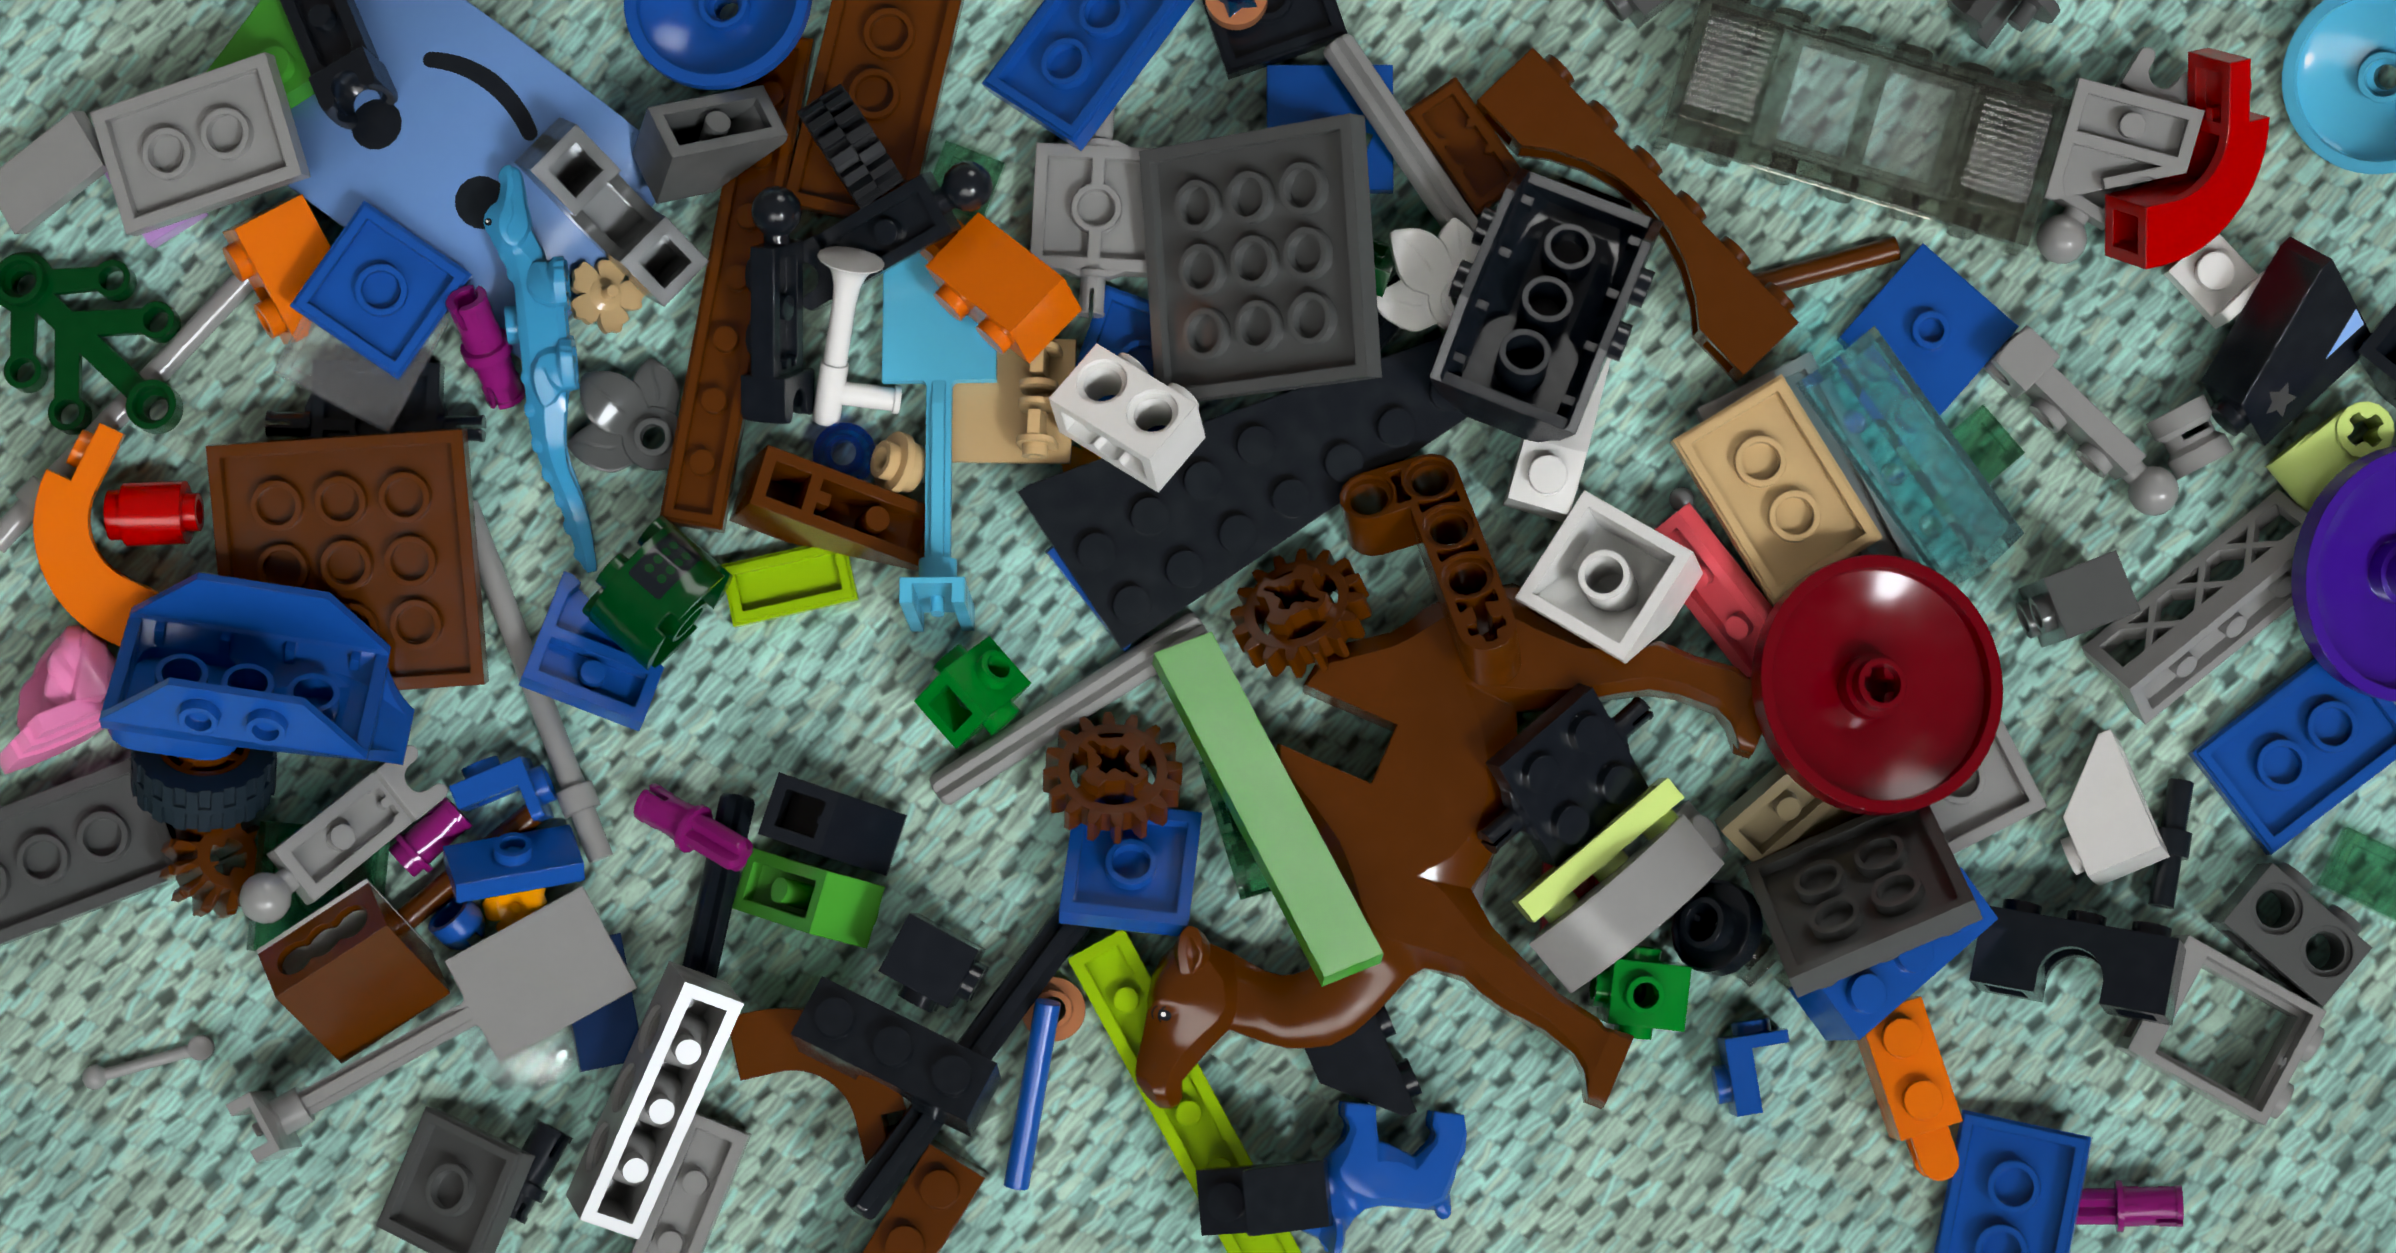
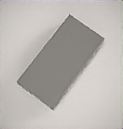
[0,111,107,234]

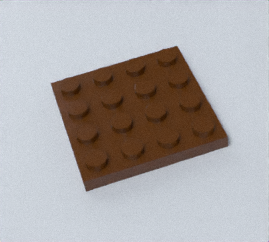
[206,428,489,690]

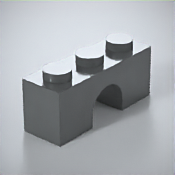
[514,117,709,307]

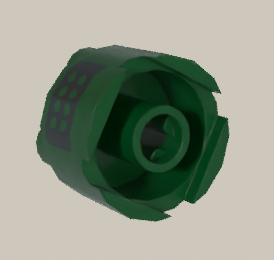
[582,515,733,670]

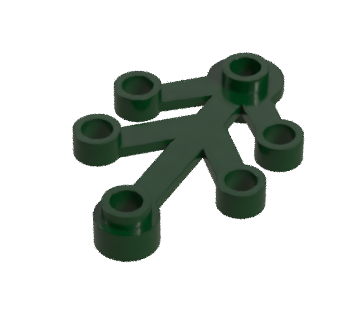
[0,252,183,435]

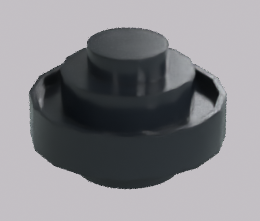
[1671,879,1763,976]

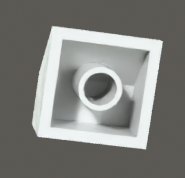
[1515,490,1703,664]

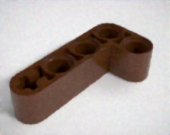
[1340,454,1522,687]

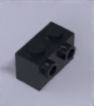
[878,913,990,1013]

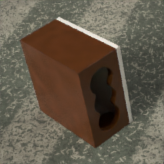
[256,878,450,1064]

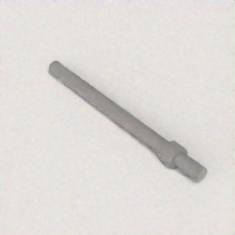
[0,273,253,553]
[473,500,613,864]

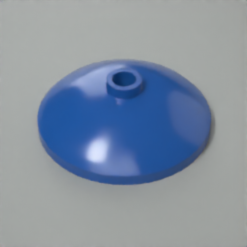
[624,0,812,90]

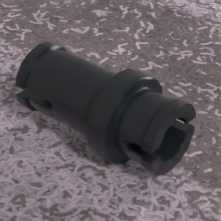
[510,1119,573,1224]

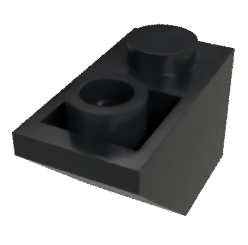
[758,772,908,876]
[1305,1006,1422,1117]

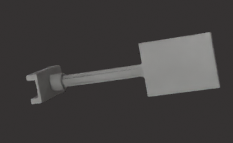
[226,886,638,1163]

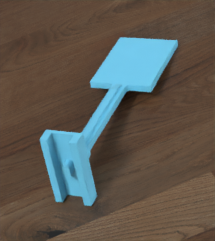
[882,253,997,632]

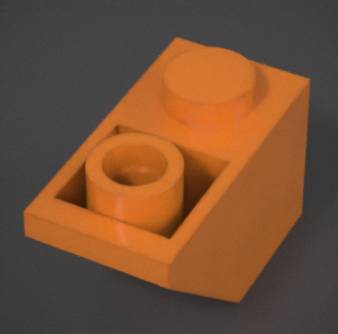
[222,194,331,344]

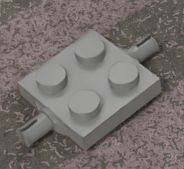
[1030,106,1153,318]

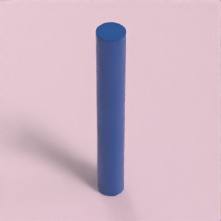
[1004,998,1061,1190]

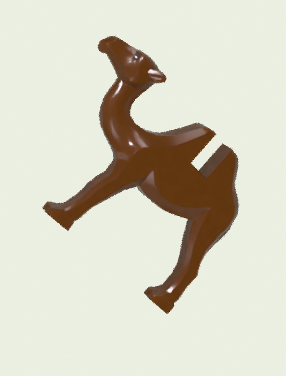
[1135,583,1762,1109]

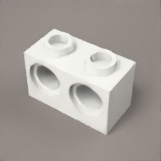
[1049,343,1205,493]

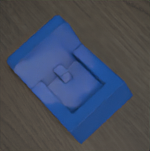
[449,756,557,822]
[1711,1017,1790,1117]

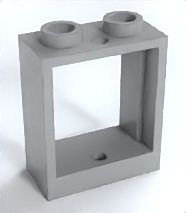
[2114,935,2327,1126]

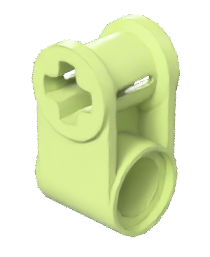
[2265,401,2395,512]

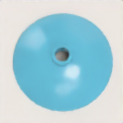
[2282,0,2396,174]

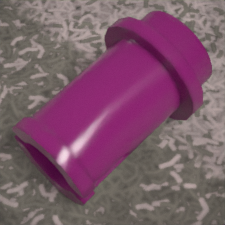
[388,797,473,877]

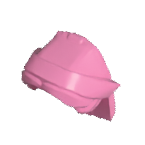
[0,625,116,775]

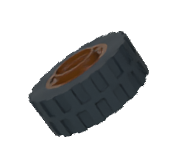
[131,747,277,832]

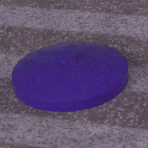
[2291,446,2396,702]

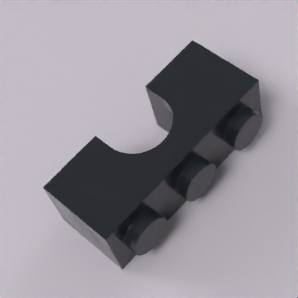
[1969,899,2186,1026]
[791,976,1002,1137]

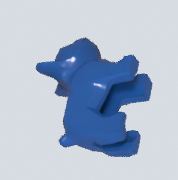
[1300,1101,1467,1253]

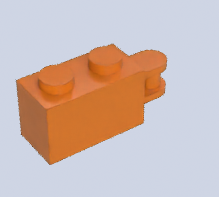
[919,212,1082,364]
[1857,995,1963,1181]

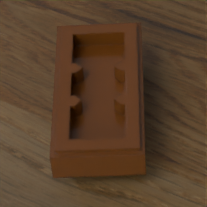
[1405,77,1520,218]

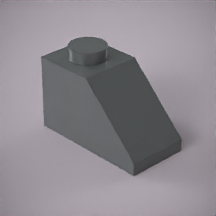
[632,85,788,204]

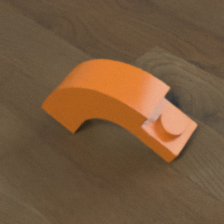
[33,423,160,647]

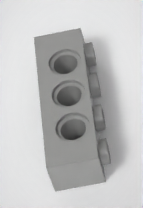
[566,961,744,1240]

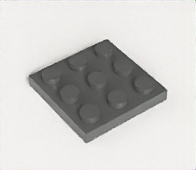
[1743,805,1983,998]

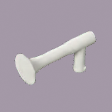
[812,246,902,426]

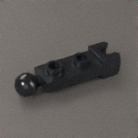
[280,0,398,129]
[803,160,993,311]
[741,186,814,424]

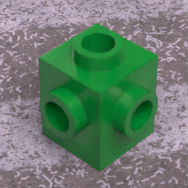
[914,636,1032,749]
[1589,946,1692,1040]

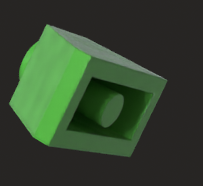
[732,848,885,949]

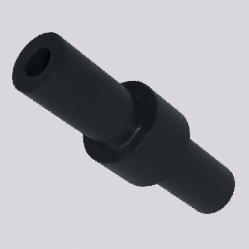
[2148,778,2194,909]

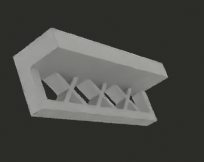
[2082,489,2308,725]

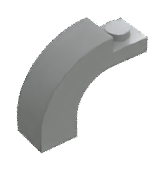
[1529,800,1729,994]

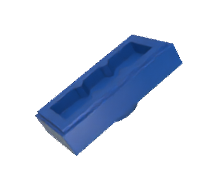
[443,824,585,903]

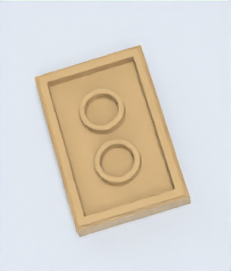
[1670,374,1883,605]

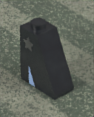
[2201,237,2370,446]

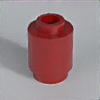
[103,481,204,546]

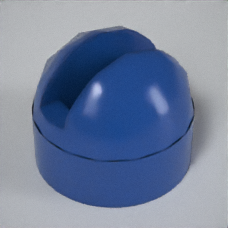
[428,897,486,950]

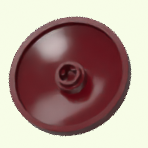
[1751,555,2003,815]

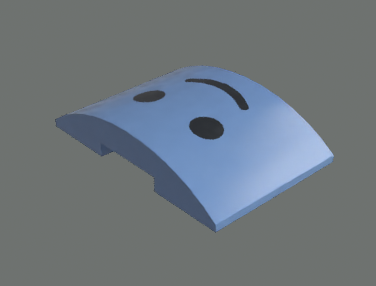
[287,0,656,359]

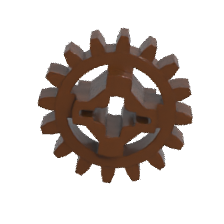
[1230,548,1372,678]
[1043,712,1183,844]

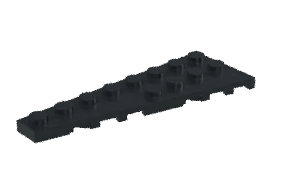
[1016,335,1467,649]

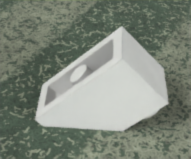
[2060,729,2170,887]

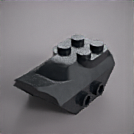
[1429,167,1663,442]

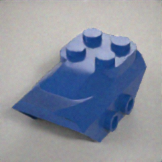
[99,572,415,765]

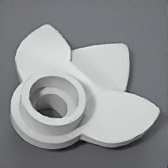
[1377,218,1480,332]

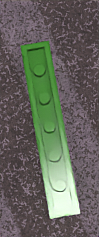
[1152,632,1384,987]

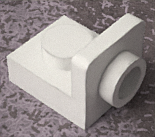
[2163,234,2266,329]

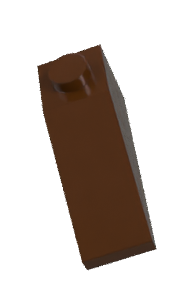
[729,445,925,571]

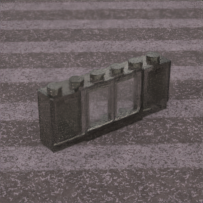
[1653,0,2072,256]

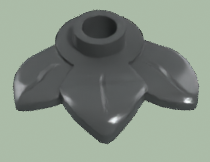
[567,358,681,473]

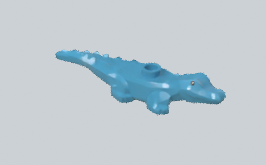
[483,165,597,573]

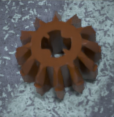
[159,823,272,919]

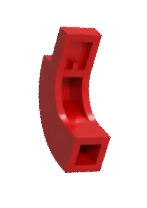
[2105,48,2270,269]

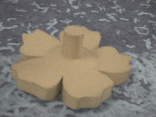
[570,260,644,334]

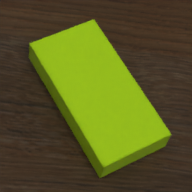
[722,546,859,628]

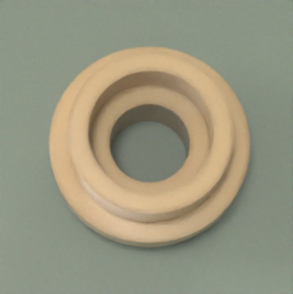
[870,431,926,494]

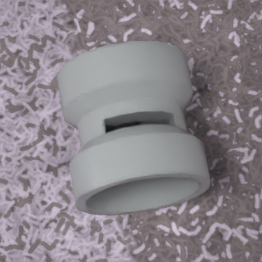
[2146,394,2234,480]

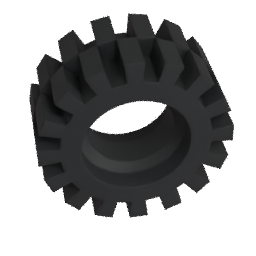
[797,84,904,209]

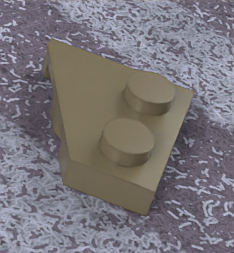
[1714,764,1864,862]

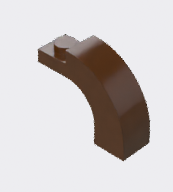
[730,1007,910,1165]

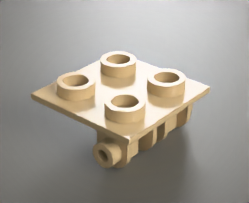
[952,339,1077,464]

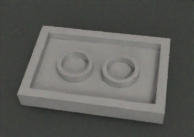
[90,52,311,236]

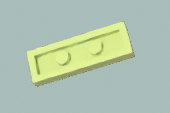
[1511,778,1685,923]

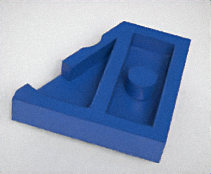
[519,571,664,731]

